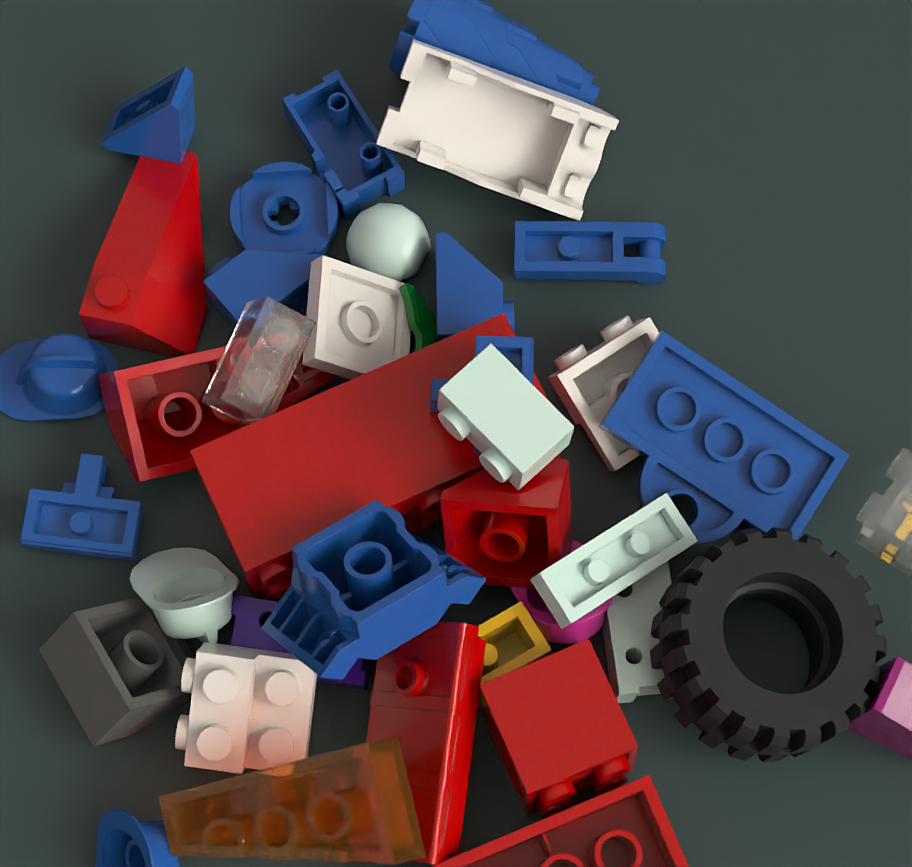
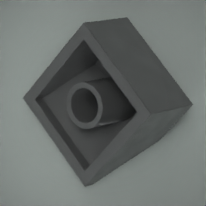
[39,597,196,746]

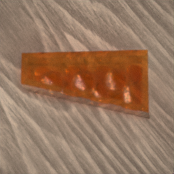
[158,738,426,865]

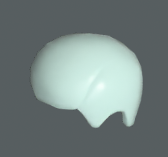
[346,203,431,282]

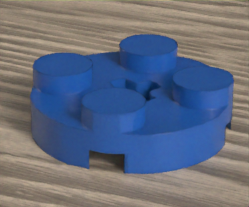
[230,162,339,256]

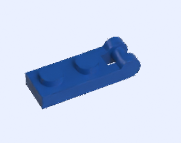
[514,221,666,285]

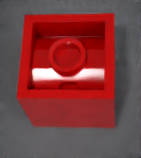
[479,639,638,818]

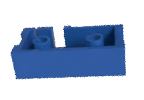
[282,69,405,221]

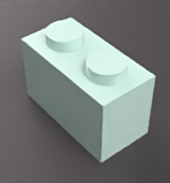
[437,344,574,491]

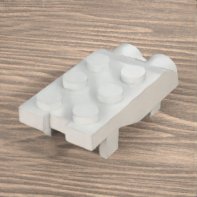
[376,39,619,221]

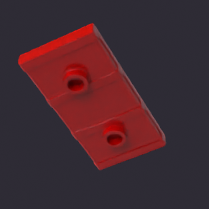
[349,621,487,865]

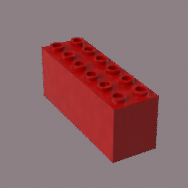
[190,313,562,601]

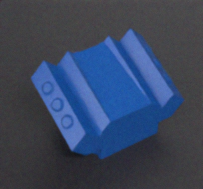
[261,499,487,680]

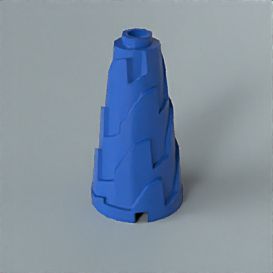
[389,0,601,106]

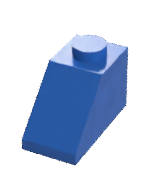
[436,232,515,341]
[203,249,322,342]

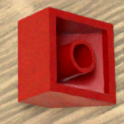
[440,459,573,589]

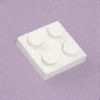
[302,255,414,380]

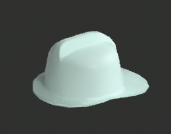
[129,547,239,644]

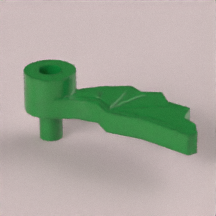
[399,283,437,354]

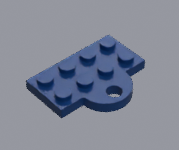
[598,331,850,545]

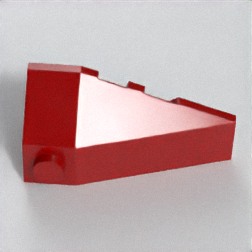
[97,328,335,482]

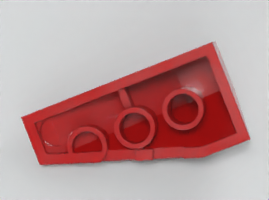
[79,151,208,357]

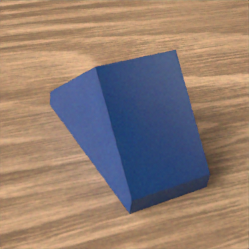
[101,66,196,164]

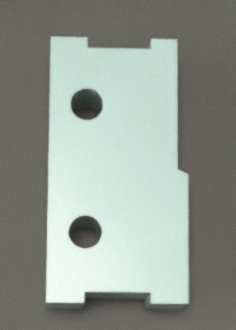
[602,561,673,703]

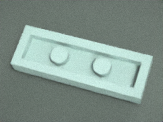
[530,493,697,629]

